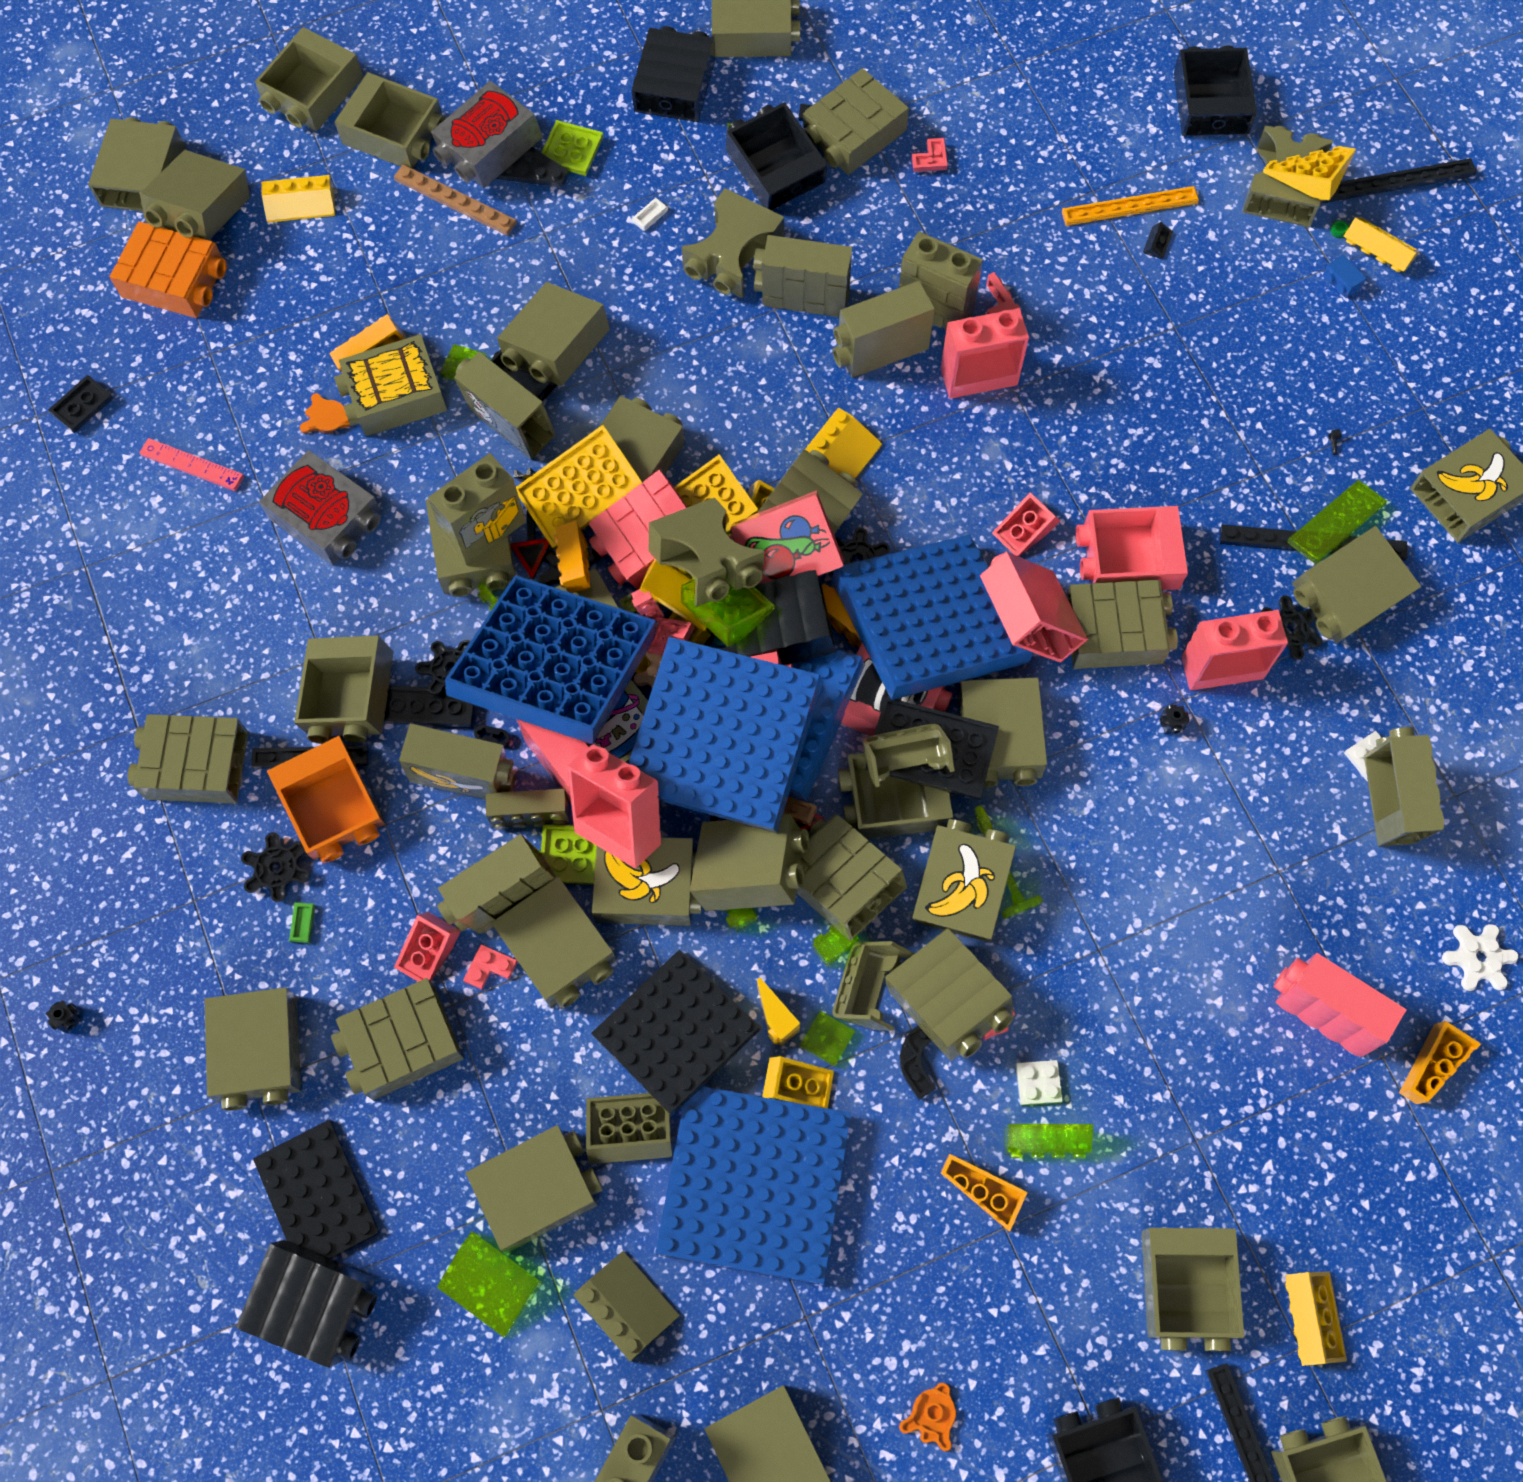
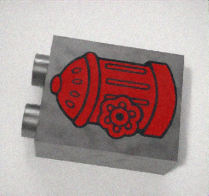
[431,81,543,188]
[259,450,382,566]

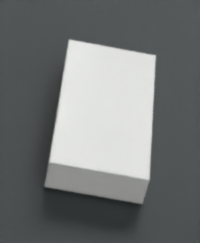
[632,198,668,231]

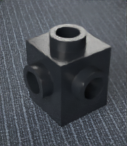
[1160,705,1189,734]
[45,1000,82,1033]

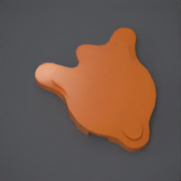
[300,393,350,434]
[899,1383,956,1451]

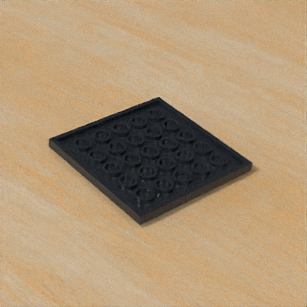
[591,950,761,1116]

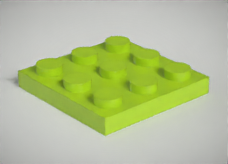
[541,120,604,176]
[541,825,597,885]

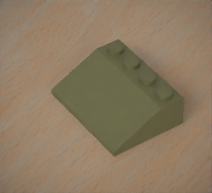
[586,1093,672,1164]
[573,1251,680,1362]

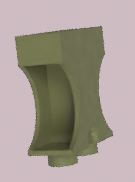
[1242,125,1333,228]
[681,188,784,298]
[648,497,764,607]

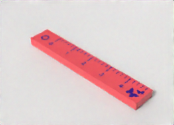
[139,438,244,492]

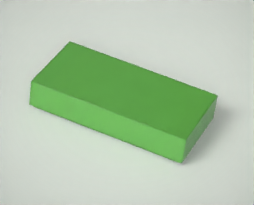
[289,903,316,944]

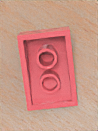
[992,493,1060,556]
[394,912,461,982]

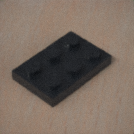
[48,375,114,433]

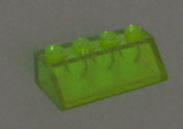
[1004,1124,1093,1159]

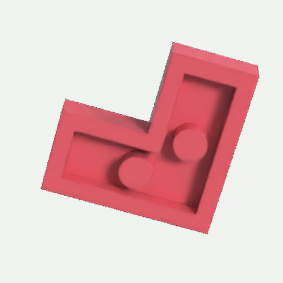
[912,138,947,172]
[647,618,695,656]
[463,945,518,990]

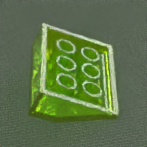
[681,579,775,647]
[437,1231,543,1338]

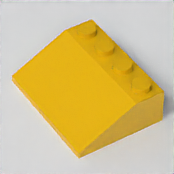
[805,407,882,479]
[640,559,720,631]

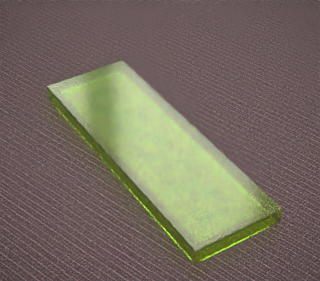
[1287,480,1387,564]

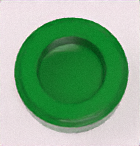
[1330,220,1349,238]

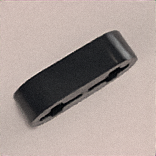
[474,725,511,748]

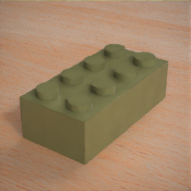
[486,789,570,830]

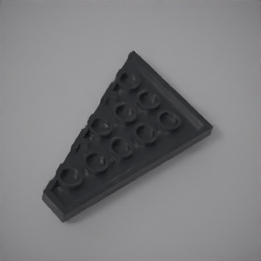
[496,147,569,188]

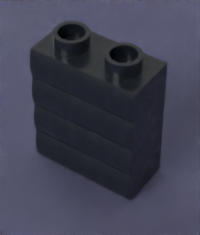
[632,26,715,122]
[1174,45,1257,136]
[726,102,828,210]
[720,570,836,665]
[236,1240,378,1368]
[1046,1397,1163,1482]

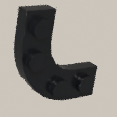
[900,1025,936,1101]

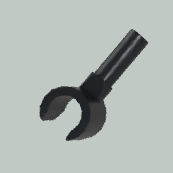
[1328,429,1342,455]

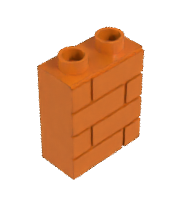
[109,221,227,318]
[267,736,385,863]

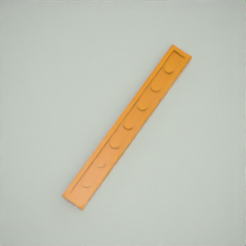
[1062,186,1199,226]

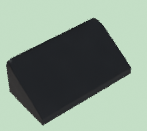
[1143,222,1173,259]

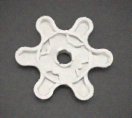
[1442,924,1518,991]

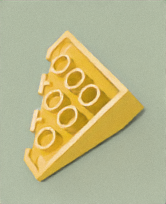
[1263,146,1356,200]

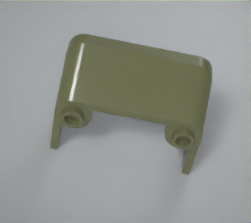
[862,724,955,787]
[833,941,915,1031]

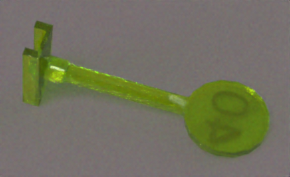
[975,805,1043,920]

